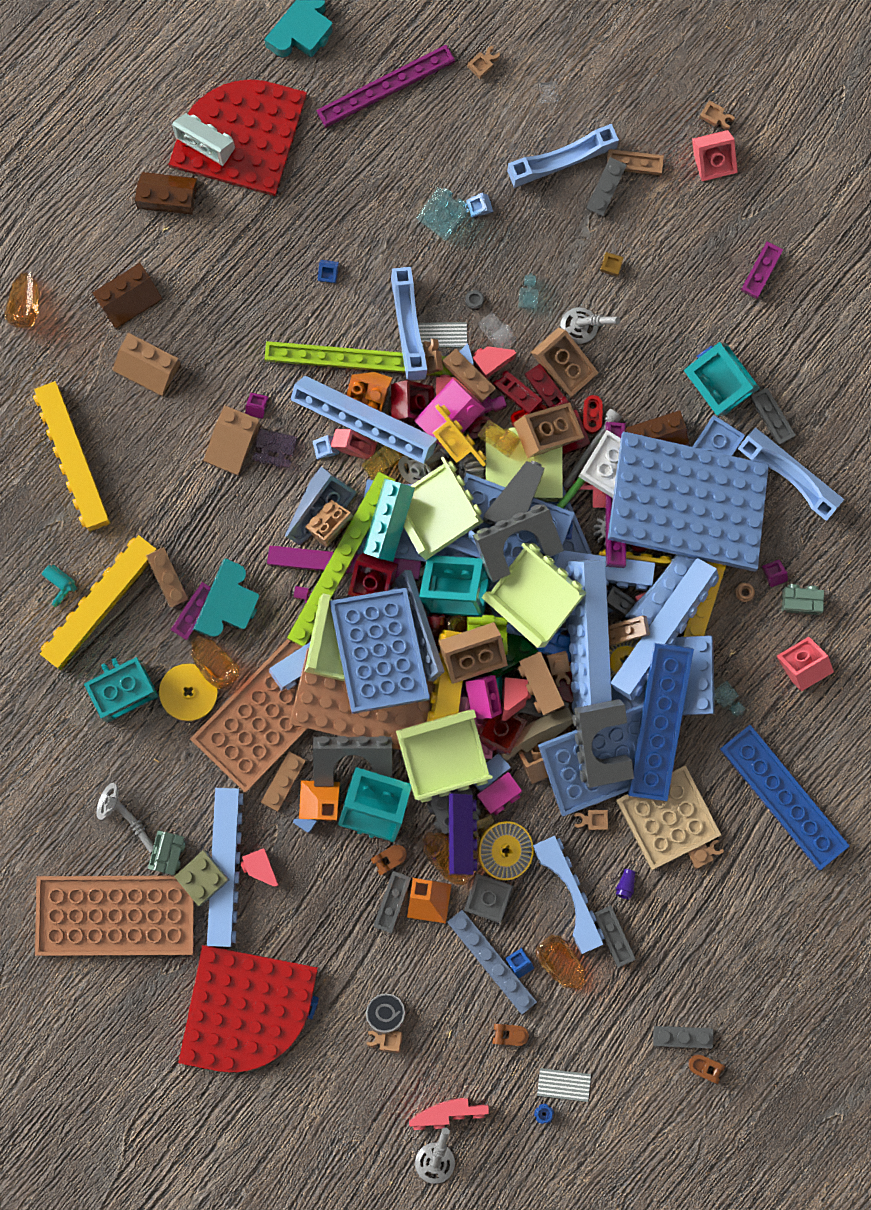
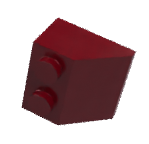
[391,380,434,424]
[348,553,399,596]

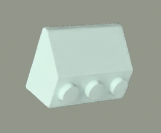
[172,113,235,166]

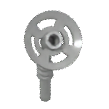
[561,307,621,344]
[398,449,451,485]
[96,783,154,853]
[415,1128,455,1184]

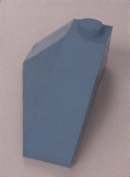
[285,466,357,545]

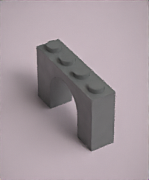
[473,504,564,582]
[572,699,634,788]
[313,736,392,786]

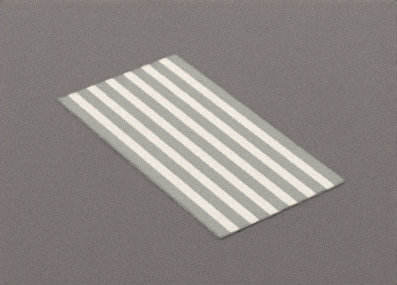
[418,322,467,348]
[537,1068,591,1102]

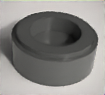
[465,290,484,310]

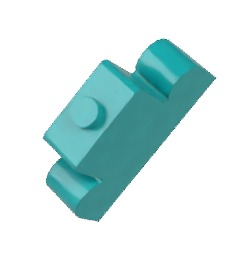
[264,0,333,57]
[193,558,259,637]

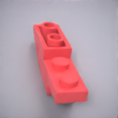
[409,1098,489,1130]

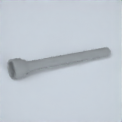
[563,409,622,488]

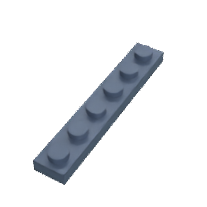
[395,570,445,681]
[447,910,537,1015]

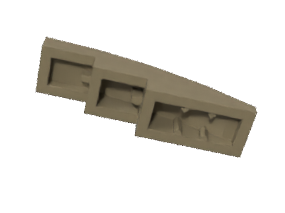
[498,708,573,760]

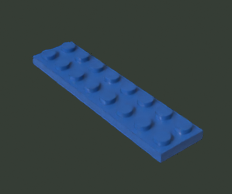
[628,642,694,801]
[720,725,849,871]

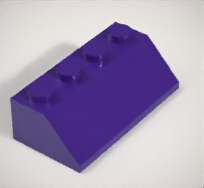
[448,794,477,875]

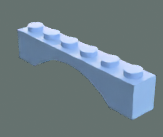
[507,124,619,188]
[391,267,427,381]
[738,427,844,521]
[625,554,696,626]
[533,836,605,954]

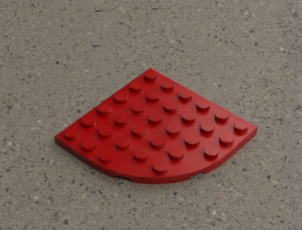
[168,80,307,196]
[178,945,318,1072]

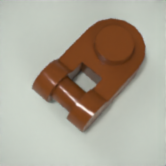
[370,845,407,876]
[492,1023,529,1046]
[688,1054,726,1084]

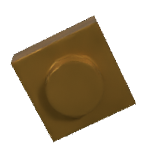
[600,252,624,277]

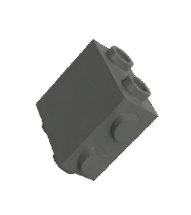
[426,787,481,836]

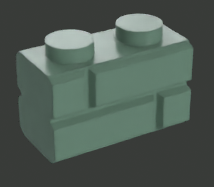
[782,584,824,615]
[148,831,185,875]

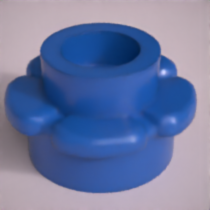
[534,1104,554,1124]

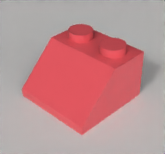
[692,130,738,181]
[777,637,834,692]

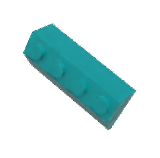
[363,478,415,562]

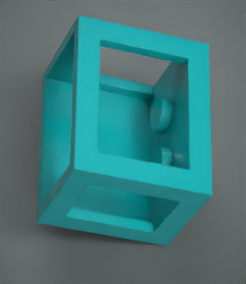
[684,342,760,416]
[419,555,490,617]
[84,657,159,723]
[338,767,411,842]

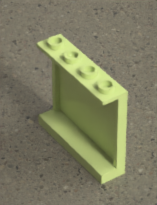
[485,427,563,502]
[404,457,483,560]
[482,543,586,648]
[305,593,345,681]
[396,709,493,802]

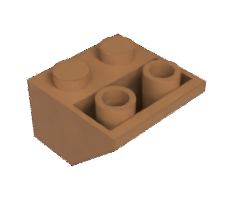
[305,500,353,547]

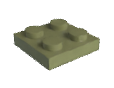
[174,850,229,906]

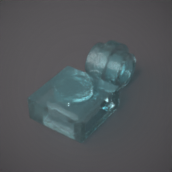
[518,273,539,309]
[714,681,746,717]

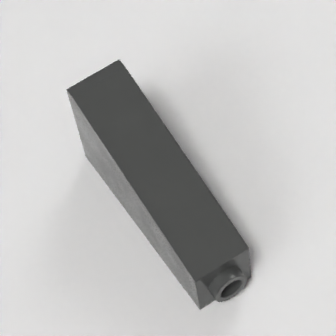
[483,461,545,535]

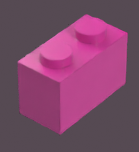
[465,675,502,719]
[477,772,522,815]

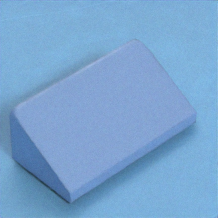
[474,753,511,792]

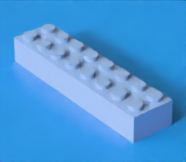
[565,559,612,715]

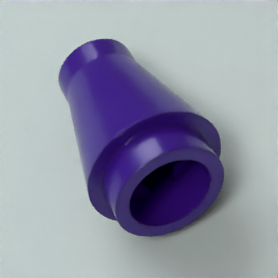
[615,869,636,900]

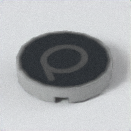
[366,993,406,1034]

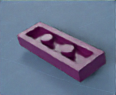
[741,241,783,299]
[170,582,211,640]

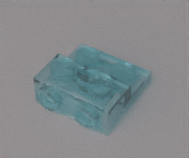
[416,187,470,241]

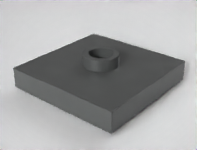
[464,873,513,923]

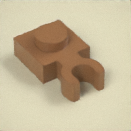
[467,46,500,79]
[699,100,735,130]
[423,339,443,374]
[547,651,570,687]
[574,810,608,830]
[687,840,724,869]
[367,1031,403,1053]

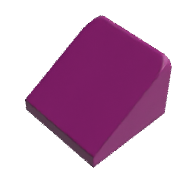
[245,392,269,419]
[762,559,788,587]

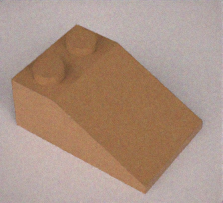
[531,328,599,397]
[514,403,584,458]
[203,405,261,476]

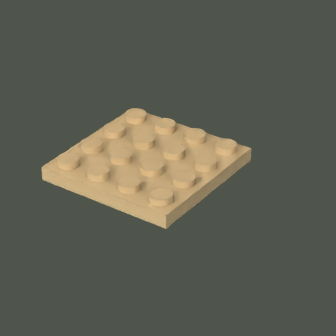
[616,765,721,870]

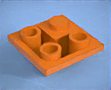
[346,372,392,412]
[299,780,340,821]
[407,878,452,923]

